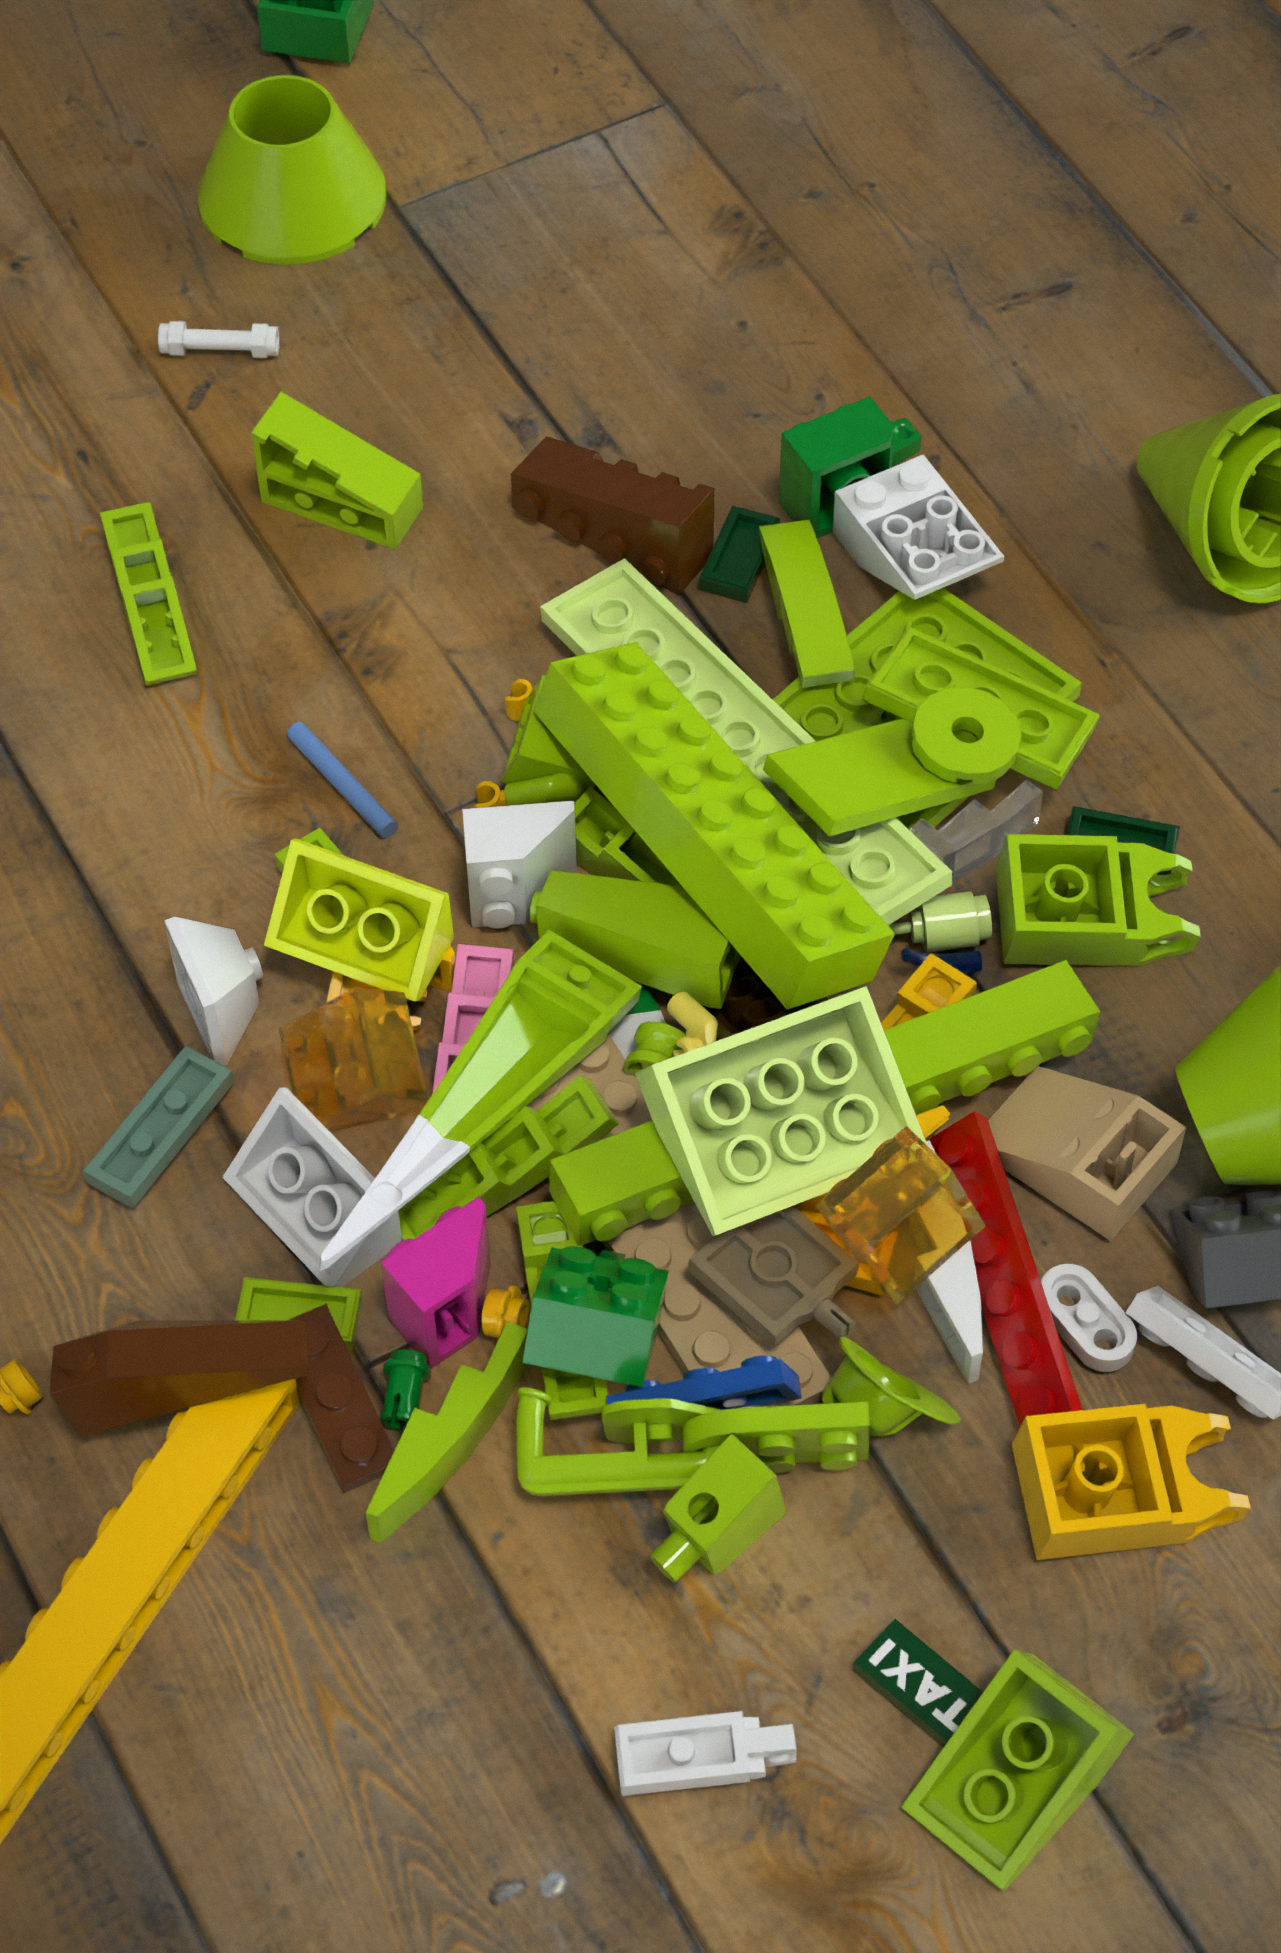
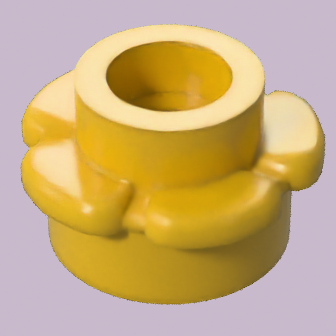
[482,1285,531,1340]
[0,1358,44,1414]

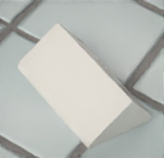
[222,1087,402,1287]

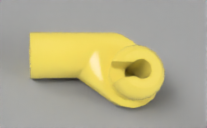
[667,992,718,1057]

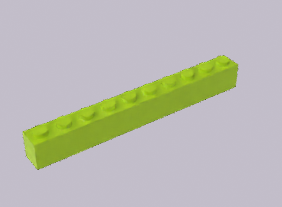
[549,960,1100,1246]

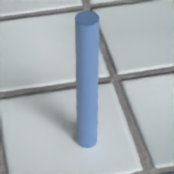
[287,722,398,838]

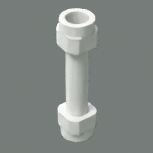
[158,321,279,358]

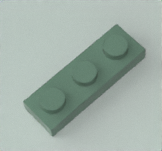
[83,1045,234,1209]

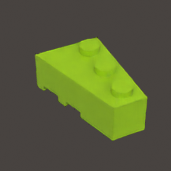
[251,392,423,550]

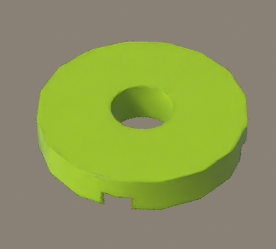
[911,687,1022,785]

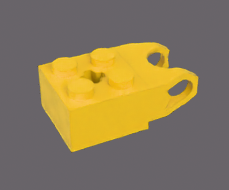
[1012,1404,1251,1560]

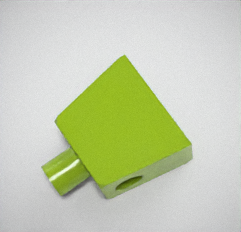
[649,1434,787,1583]

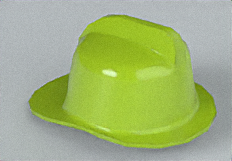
[822,1336,961,1437]

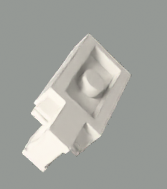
[614,1711,797,1796]

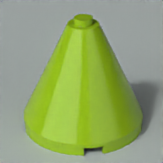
[1136,394,1281,603]

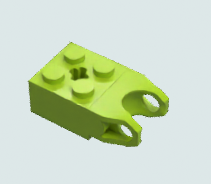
[995,834,1201,966]

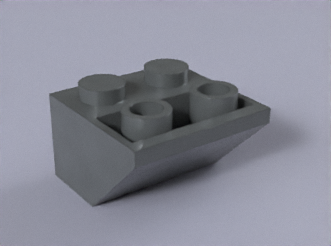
[1171,1189,1281,1309]

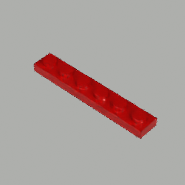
[929,1111,1083,1427]

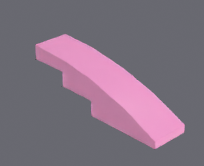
[432,944,515,1094]

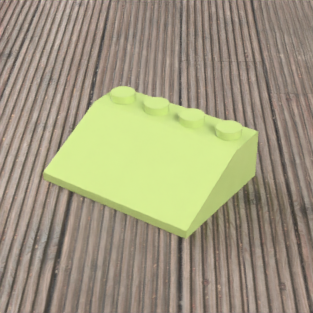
[635,986,930,1236]

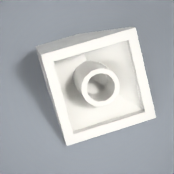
[164,917,264,1066]

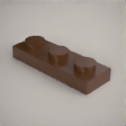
[288,1304,394,1494]

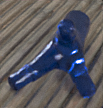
[901,948,983,974]

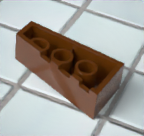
[511,436,715,596]

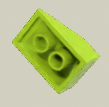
[901,1649,1135,1890]

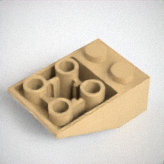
[988,1066,1186,1241]

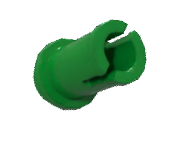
[380,1350,431,1431]

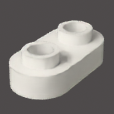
[1041,1264,1137,1372]

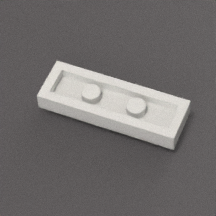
[1125,1286,1281,1420]

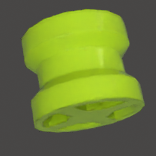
[623,1022,686,1075]

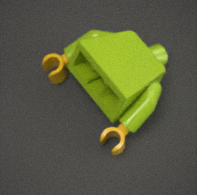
[473,675,596,808]

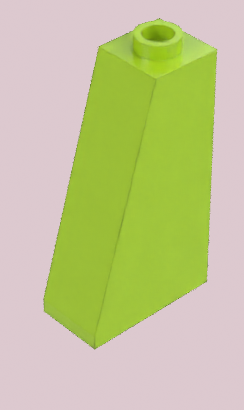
[530,870,740,1009]

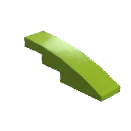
[100,502,197,686]
[759,520,855,688]
[398,1075,619,1240]
[366,1321,528,1543]

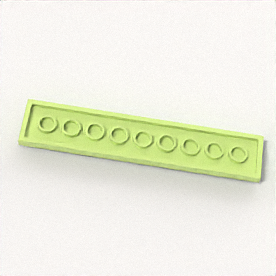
[540,558,952,925]

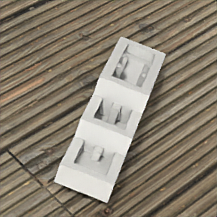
[905,1140,983,1384]

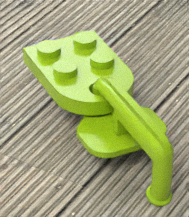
[516,1387,870,1496]

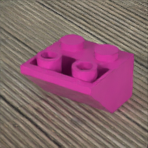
[380,1197,491,1369]

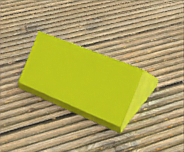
[264,838,454,1002]

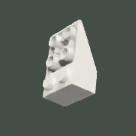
[833,455,1004,600]

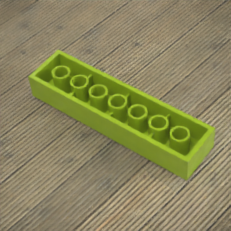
[534,642,895,1010]

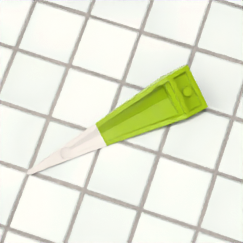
[319,930,642,1271]

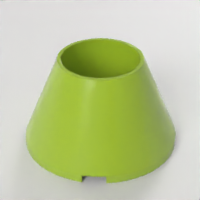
[197,75,386,265]
[1175,966,1281,1185]

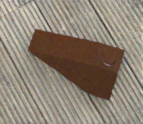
[49,1320,309,1437]

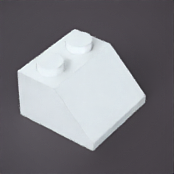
[462,801,577,928]

